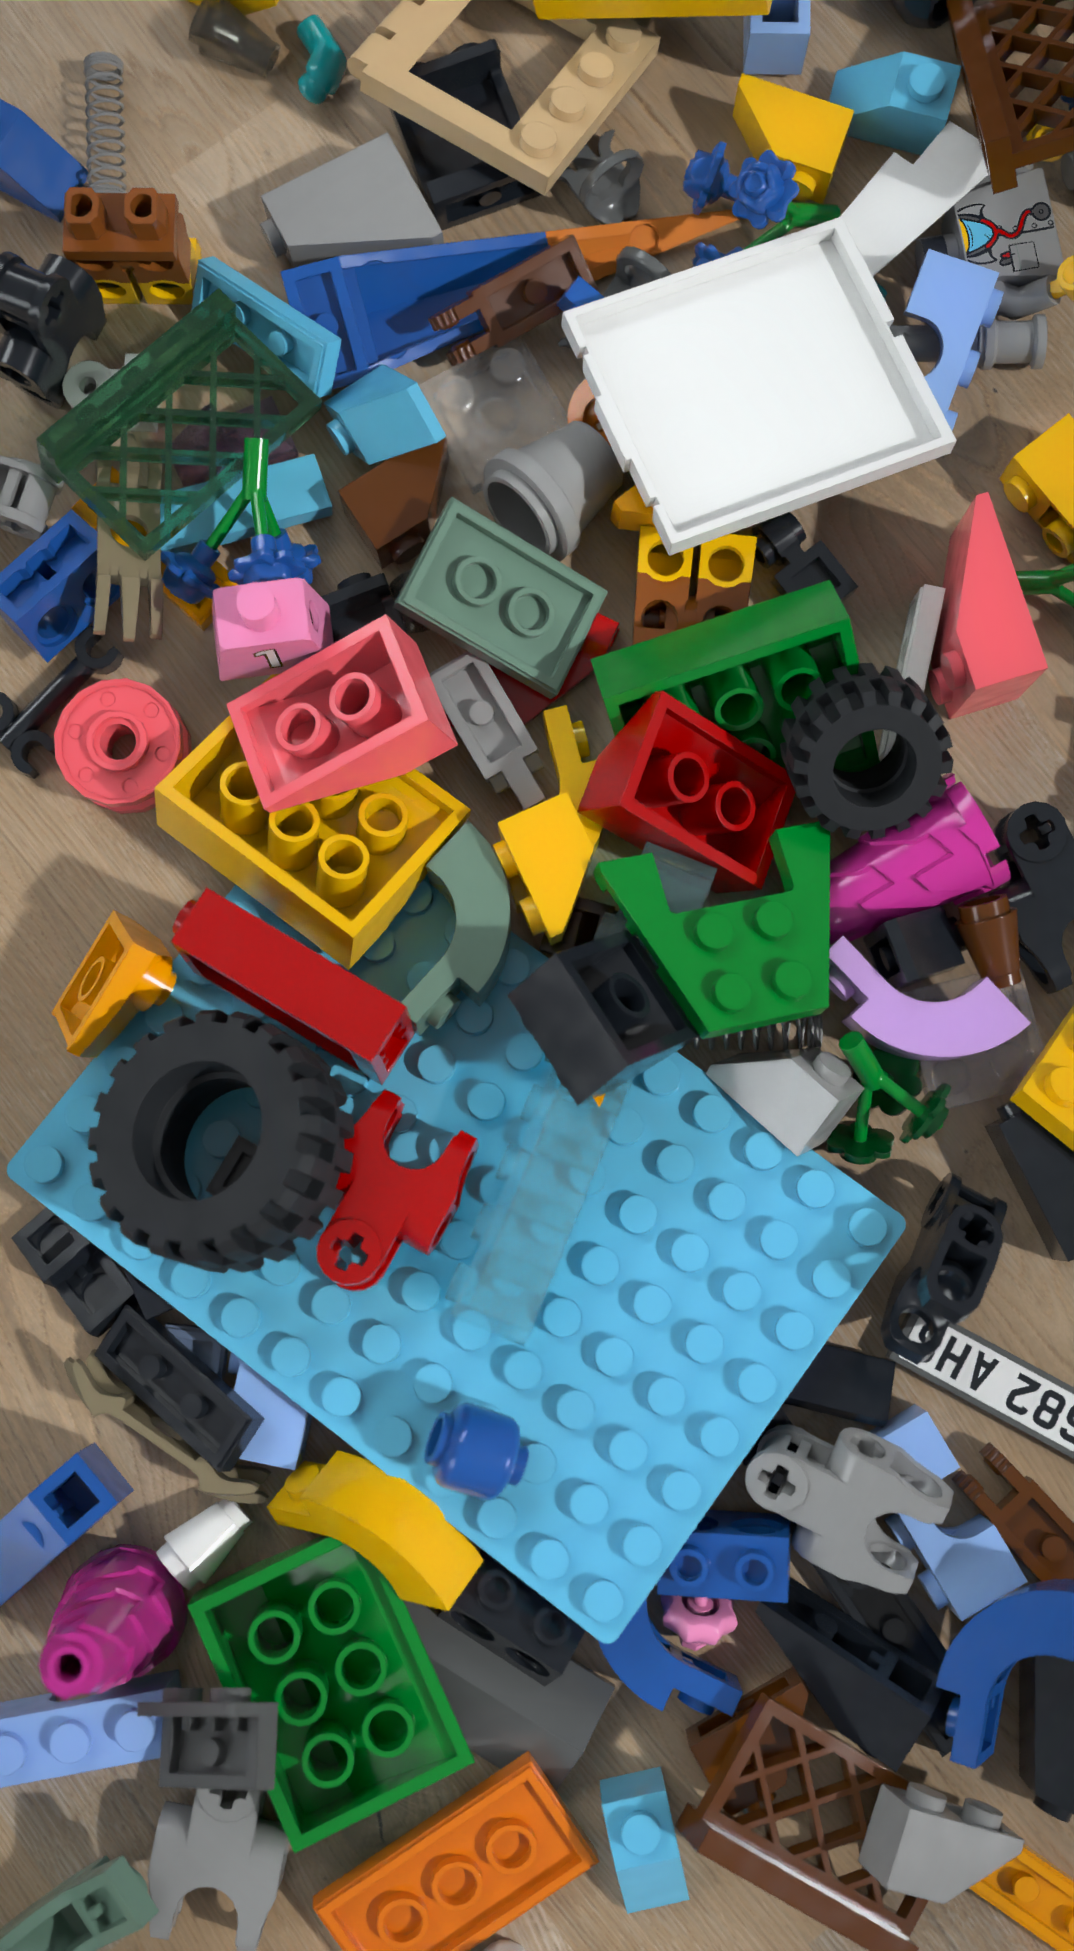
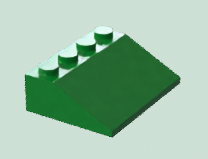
[590,580,880,796]
[187,1535,475,1853]

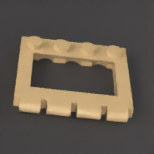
[347,0,661,196]

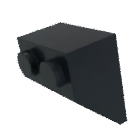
[508,929,700,1106]

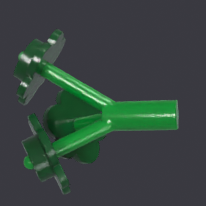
[826,1031,951,1165]

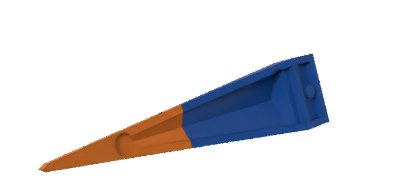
[280,209,742,389]

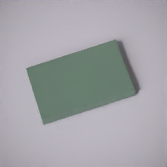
[393,497,608,699]

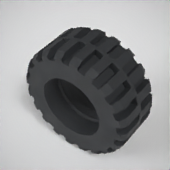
[88,1009,355,1273]

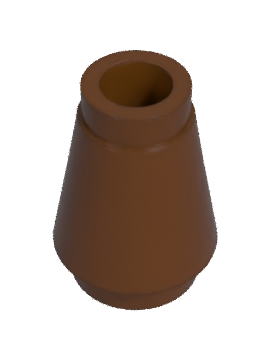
[955,894,1022,989]

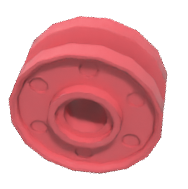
[54,678,192,814]

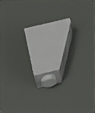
[260,132,444,268]

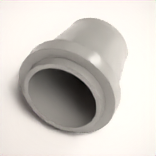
[483,421,623,562]

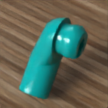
[296,14,347,104]

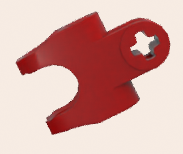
[316,1089,479,1292]

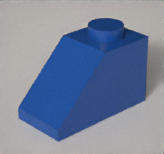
[0,99,88,223]

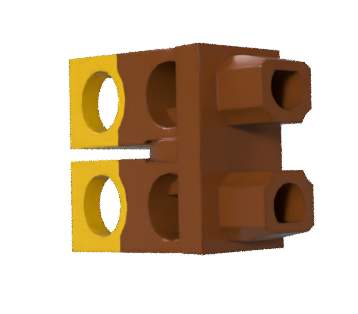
[62,187,201,305]
[632,526,757,645]

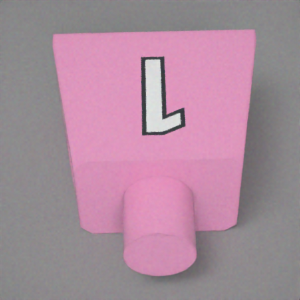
[213,578,334,681]

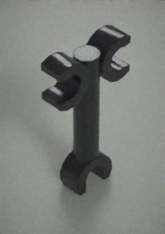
[0,626,124,779]

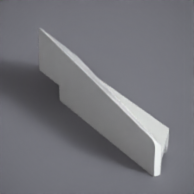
[840,121,988,276]

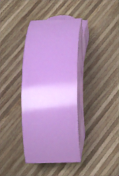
[829,936,1031,1061]

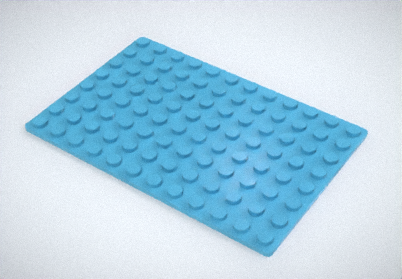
[7,873,906,1644]

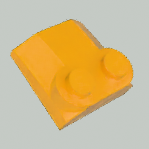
[51,909,177,1058]

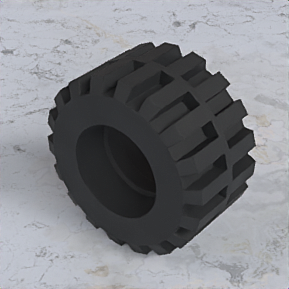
[780,663,953,839]

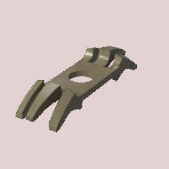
[93,433,163,642]
[64,1349,271,1504]

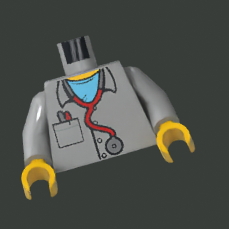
[915,124,1074,320]

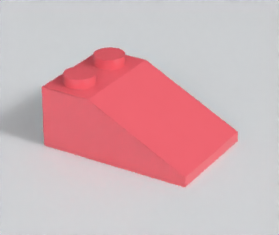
[928,492,1048,720]
[226,614,458,813]

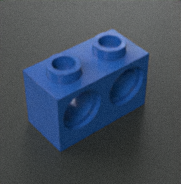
[0,509,120,663]
[657,1510,791,1603]

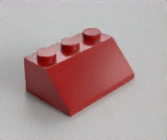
[577,690,796,894]

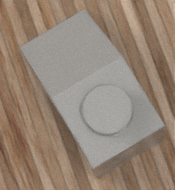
[705,1047,865,1157]

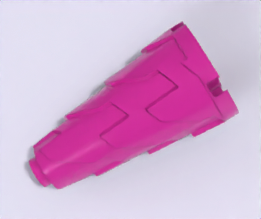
[829,773,1011,945]
[38,1544,189,1701]

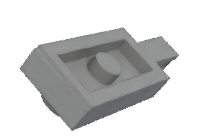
[430,651,546,810]

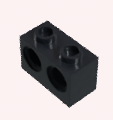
[437,1548,586,1686]

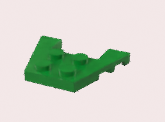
[593,821,830,1040]

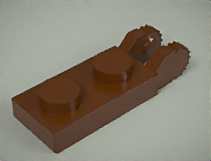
[428,234,599,367]
[951,1442,1074,1582]

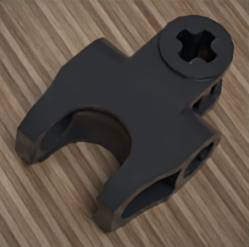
[0,251,107,409]
[988,801,1074,994]
[880,1172,1008,1365]

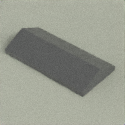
[405,1601,615,1791]

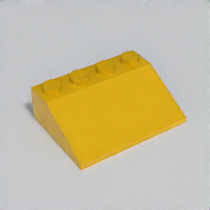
[154,674,471,970]

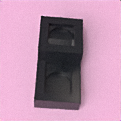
[12,1207,138,1338]

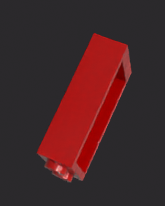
[170,887,415,1085]

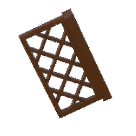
[946,0,1074,195]
[675,1692,929,1951]

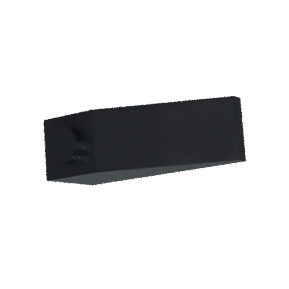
[755,1577,944,1772]

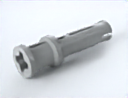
[890,314,1048,370]

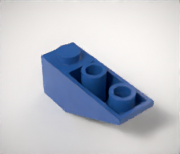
[0,1442,134,1607]

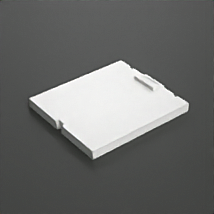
[561,216,957,556]

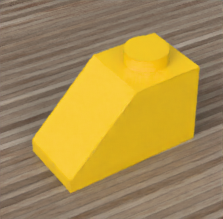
[732,73,854,204]

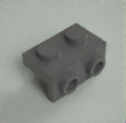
[137,1688,278,1791]

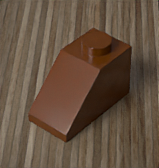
[338,437,449,569]
[685,1666,809,1816]

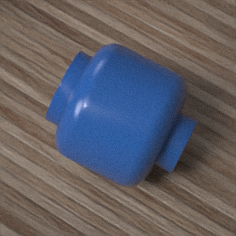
[424,1402,529,1501]

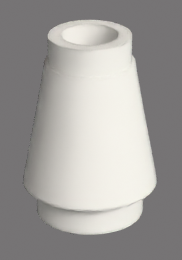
[156,1499,253,1590]

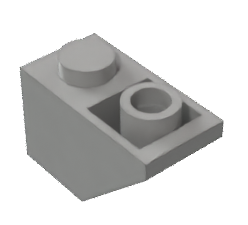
[858,1782,1025,1904]

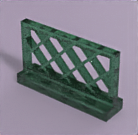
[36,288,322,561]

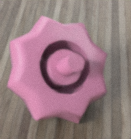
[660,1595,738,1651]

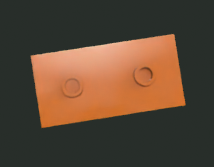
[313,1750,600,1951]

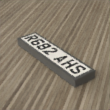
[885,1313,1074,1459]

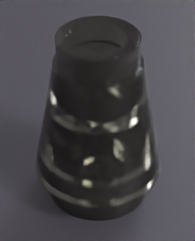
[189,0,280,78]

